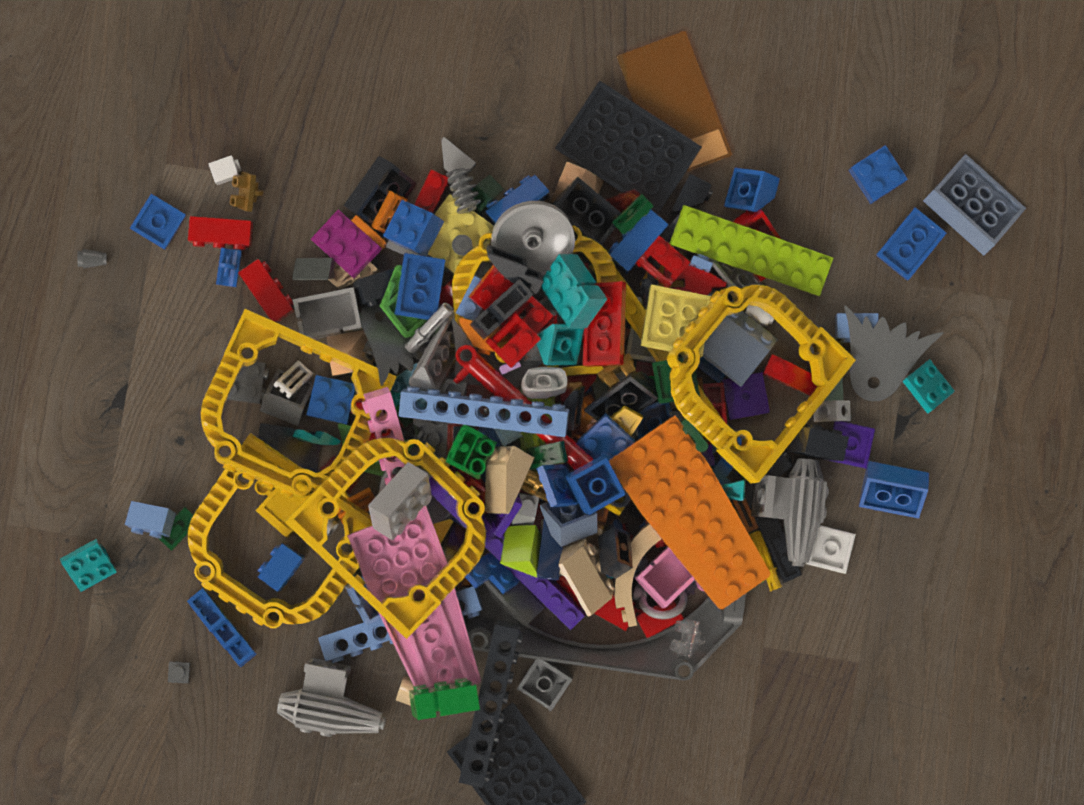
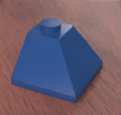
[724,168,780,212]

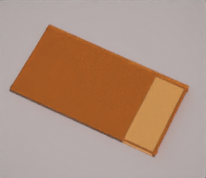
[616,31,732,172]

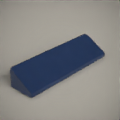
[537,501,563,581]

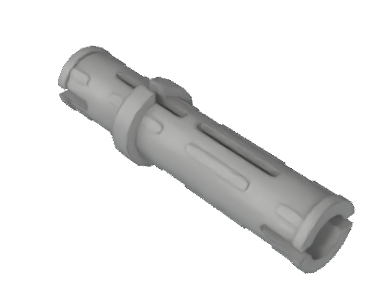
[405,303,454,354]

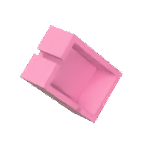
[634,546,695,608]

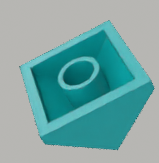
[537,324,584,365]

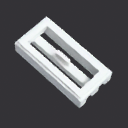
[273,360,314,398]

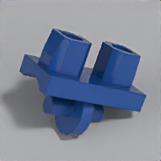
[216,248,242,287]

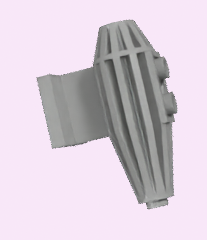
[751,458,829,567]
[277,658,386,737]

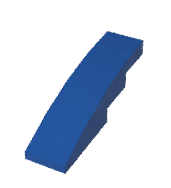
[187,588,257,667]

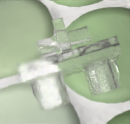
[670,619,706,658]

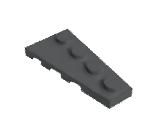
[409,379,469,460]

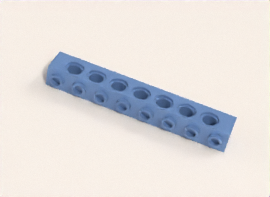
[399,386,570,437]
[318,587,484,663]

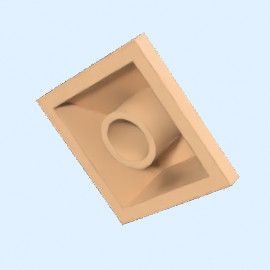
[551,162,604,203]
[327,330,374,377]

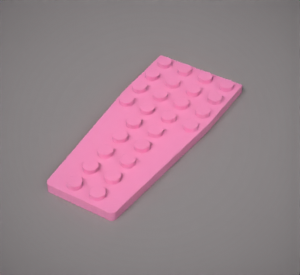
[347,506,481,687]

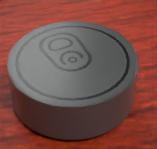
[452,235,473,256]

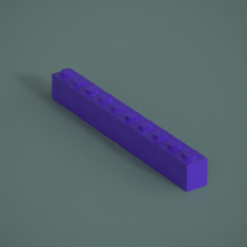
[429,476,586,630]

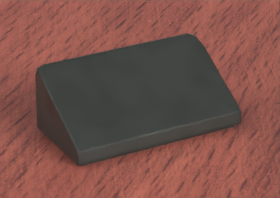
[292,258,335,280]

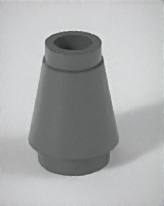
[77,249,106,269]

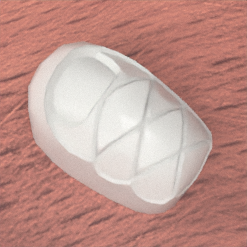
[521,367,567,399]

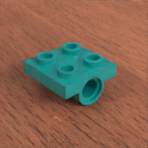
[902,359,955,414]
[60,539,117,592]

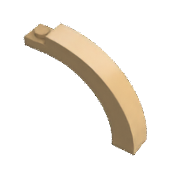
[614,523,661,627]

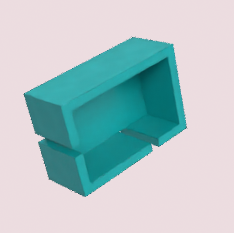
[541,254,607,328]

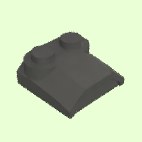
[517,659,574,711]

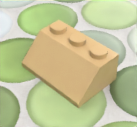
[558,538,615,616]

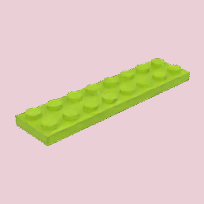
[670,205,833,296]

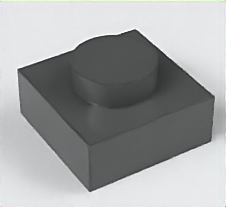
[168,661,190,684]

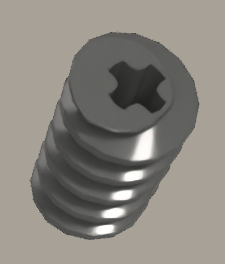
[446,168,481,214]

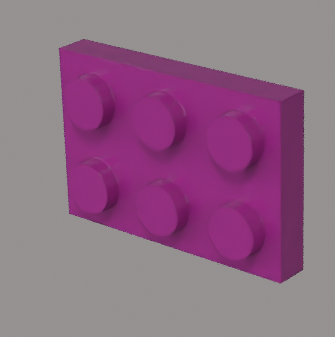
[311,209,382,279]

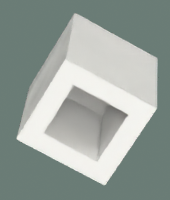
[208,155,242,185]

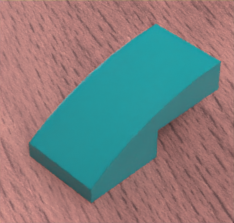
[293,429,341,445]

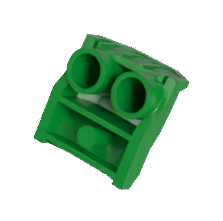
[446,425,497,480]

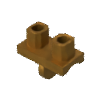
[230,172,264,212]
[597,353,636,388]
[520,470,548,502]

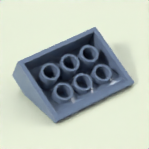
[923,154,1026,256]
[703,289,778,387]

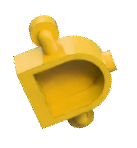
[255,480,311,538]

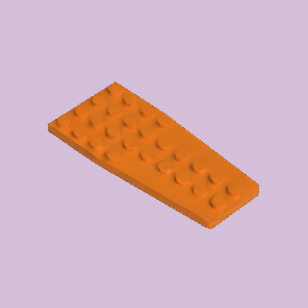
[608,415,770,609]

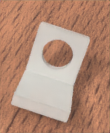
[814,400,851,422]

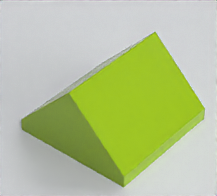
[500,525,542,578]

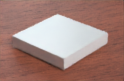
[805,525,856,574]

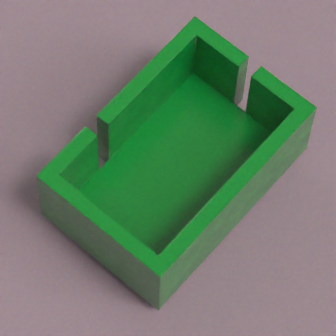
[409,678,480,720]

